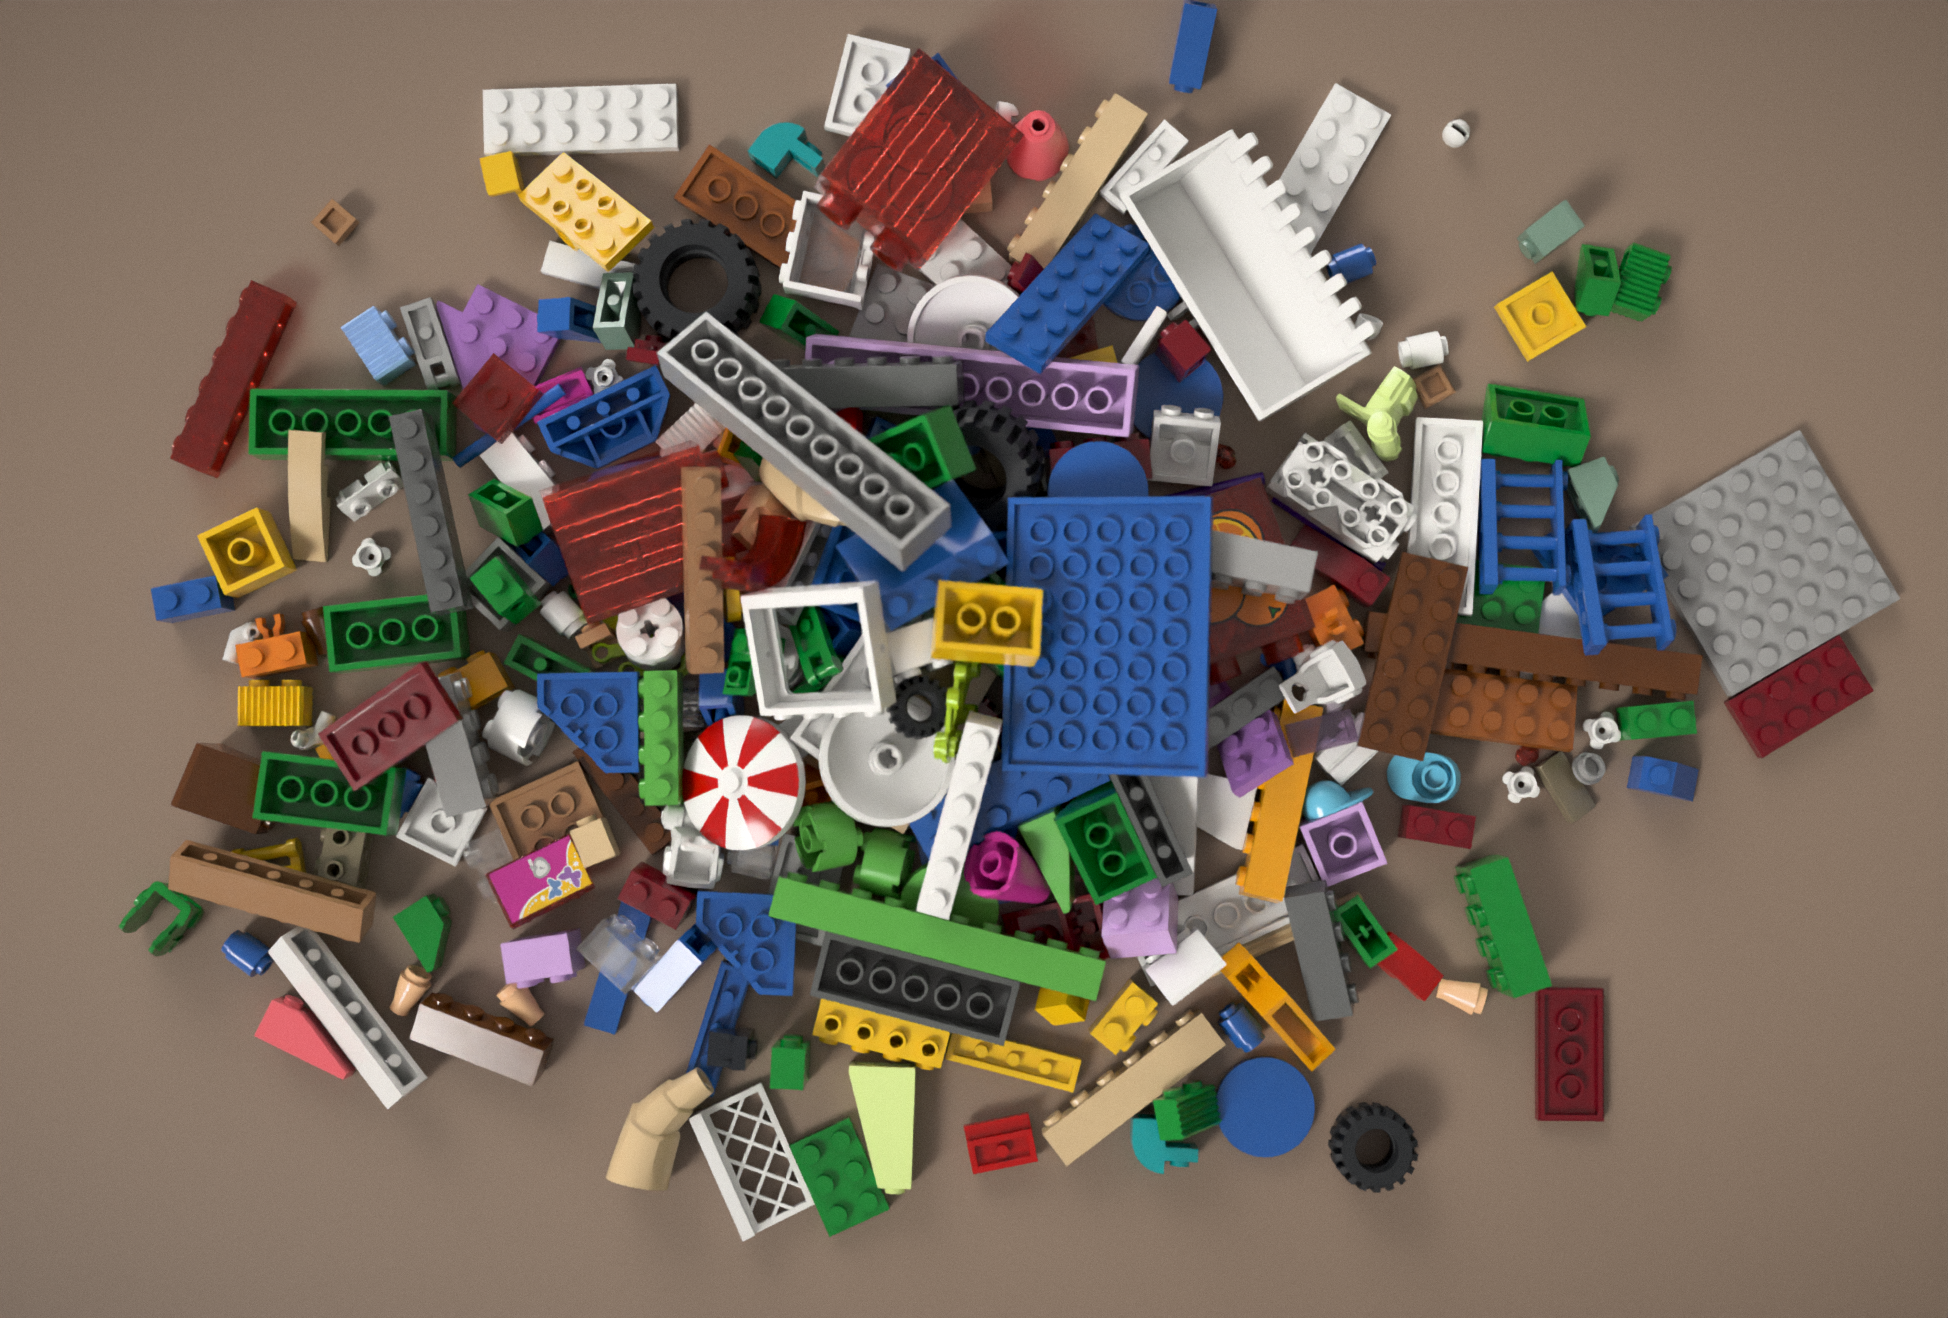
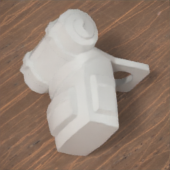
[1279,640,1367,715]
[661,804,724,889]

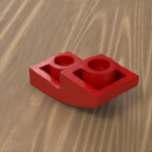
[1377,931,1444,1002]

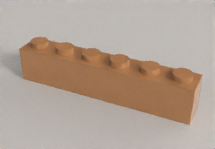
[681,466,724,674]
[168,840,377,943]

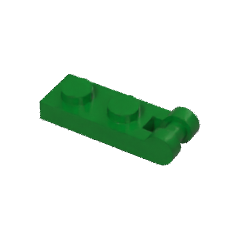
[788,605,843,688]

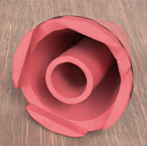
[1005,110,1069,181]

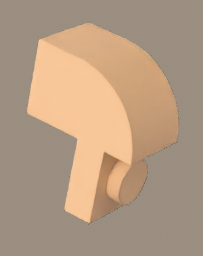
[732,484,791,555]

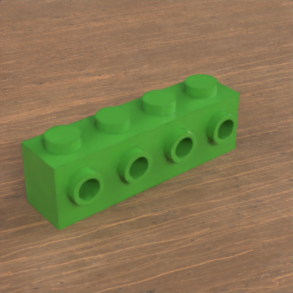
[638,670,684,806]

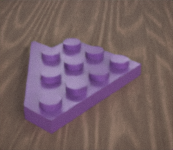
[436,284,561,434]

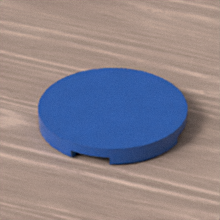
[1103,224,1181,321]
[1134,352,1223,440]
[1047,441,1148,497]
[1215,1056,1315,1157]

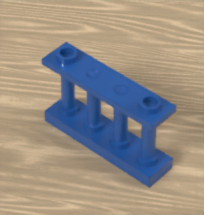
[1478,459,1571,596]
[1565,514,1676,656]

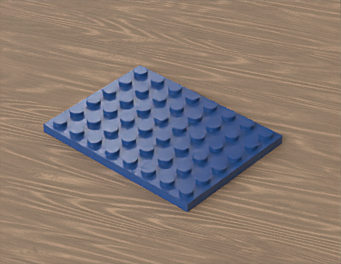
[1001,496,1213,777]

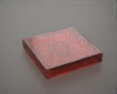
[452,353,543,444]

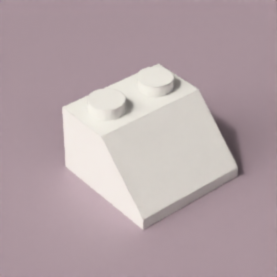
[1143,927,1227,1006]

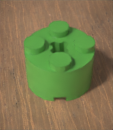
[793,800,863,872]
[853,827,916,899]

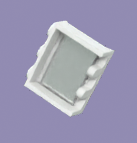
[779,191,882,310]

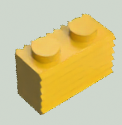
[237,680,313,726]

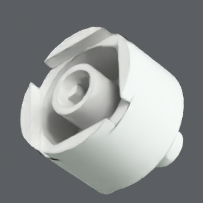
[616,597,685,671]
[482,689,555,766]

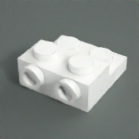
[1147,405,1221,486]

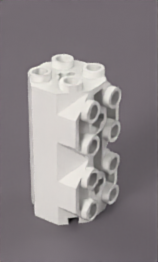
[1265,433,1418,564]

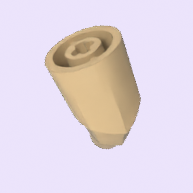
[759,458,846,527]
[606,1067,714,1191]

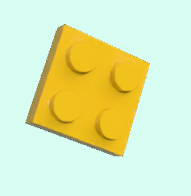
[1494,271,1586,362]

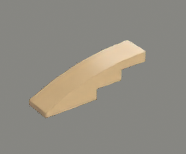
[288,430,331,562]

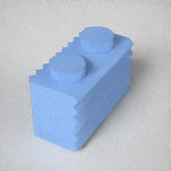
[341,306,416,386]

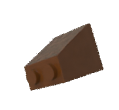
[170,743,276,834]

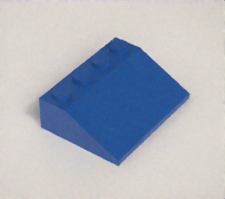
[835,479,1009,633]

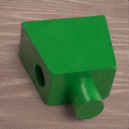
[470,555,542,625]

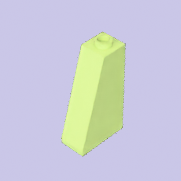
[849,1061,916,1194]

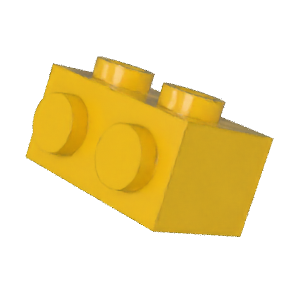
[1088,979,1158,1055]

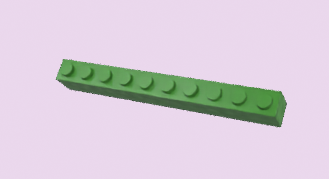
[769,871,1106,1001]

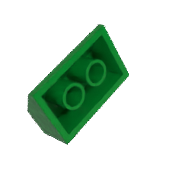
[1481,383,1591,467]
[1054,780,1157,905]

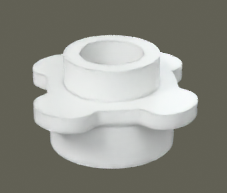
[586,359,624,394]
[352,538,391,576]
[1582,712,1621,749]
[1502,766,1540,803]

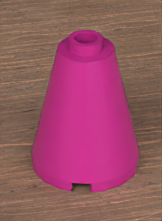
[964,831,1051,904]

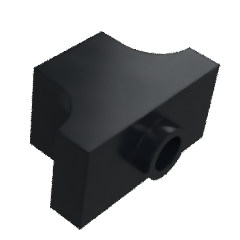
[707,1028,758,1071]

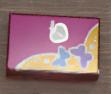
[484,833,595,930]

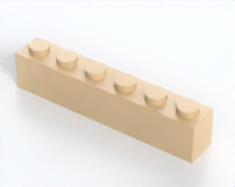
[1007,93,1148,269]
[1042,1009,1226,1166]

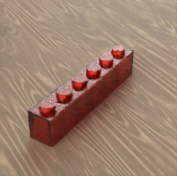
[170,280,297,479]

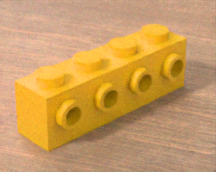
[812,998,950,1070]

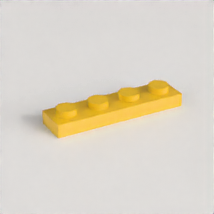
[945,1033,1081,1092]

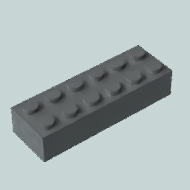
[810,931,1020,1046]

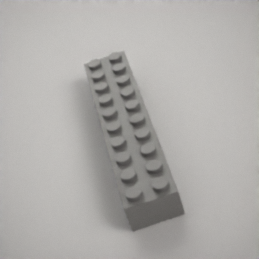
[657,312,951,571]

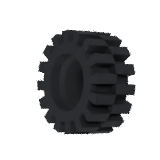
[887,676,948,739]

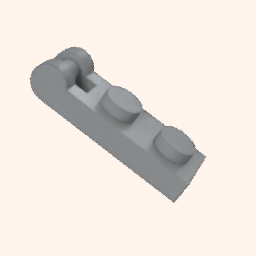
[400,297,461,390]

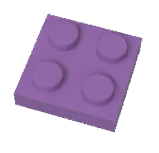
[1217,709,1294,798]

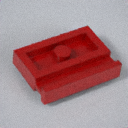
[964,1112,1038,1174]

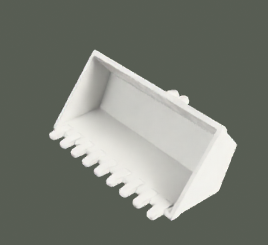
[1119,129,1376,422]

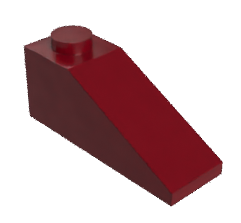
[1289,524,1391,608]

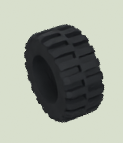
[632,218,762,341]
[930,400,1045,533]

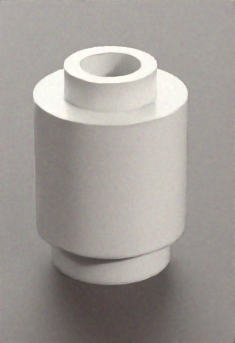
[1398,331,1449,369]
[539,591,588,640]

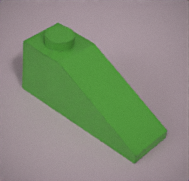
[1018,804,1075,914]

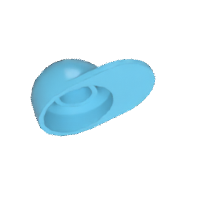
[1387,752,1461,803]
[1302,781,1373,821]

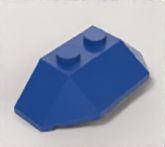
[537,365,671,469]

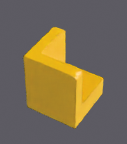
[479,151,525,197]
[1035,987,1090,1026]

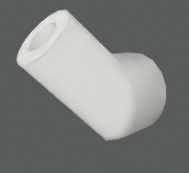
[222,622,262,664]
[290,711,337,750]

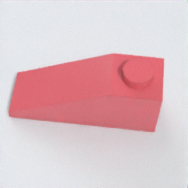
[254,995,356,1080]

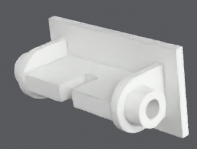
[1324,420,1389,479]
[335,461,404,522]

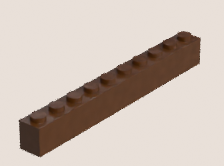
[1360,611,1703,700]

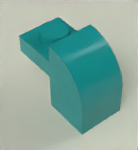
[748,122,825,179]
[1130,1113,1199,1174]

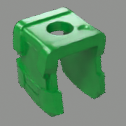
[118,881,204,957]

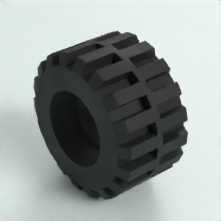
[1328,1102,1418,1193]

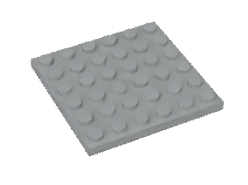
[1628,430,1900,696]

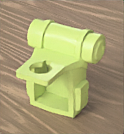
[1336,366,1418,461]

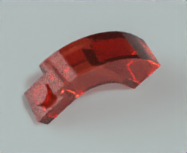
[699,514,806,592]

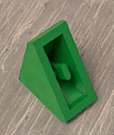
[1333,895,1398,969]

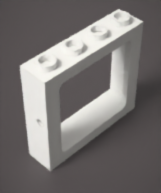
[741,581,896,720]

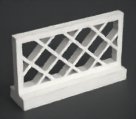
[688,1082,815,1241]

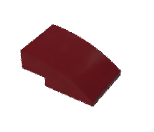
[1002,892,1111,959]

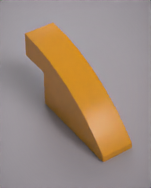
[1220,942,1336,1072]

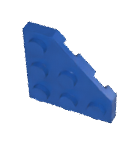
[1532,528,1669,617]
[537,672,641,773]
[696,891,797,996]

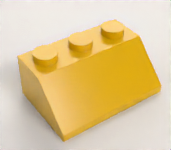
[931,580,1043,667]

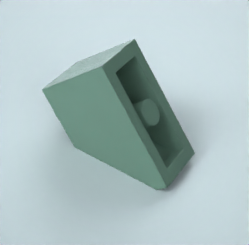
[1517,199,1585,264]
[593,272,641,350]
[1566,456,1619,533]

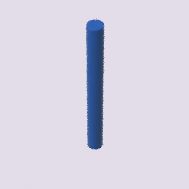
[452,383,566,468]

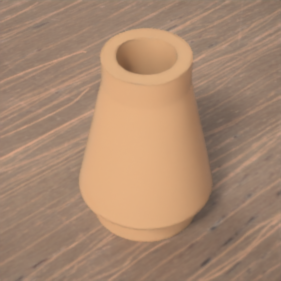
[389,965,432,1016]
[1436,979,1488,1015]
[496,983,545,1027]

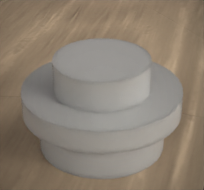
[1572,752,1605,785]

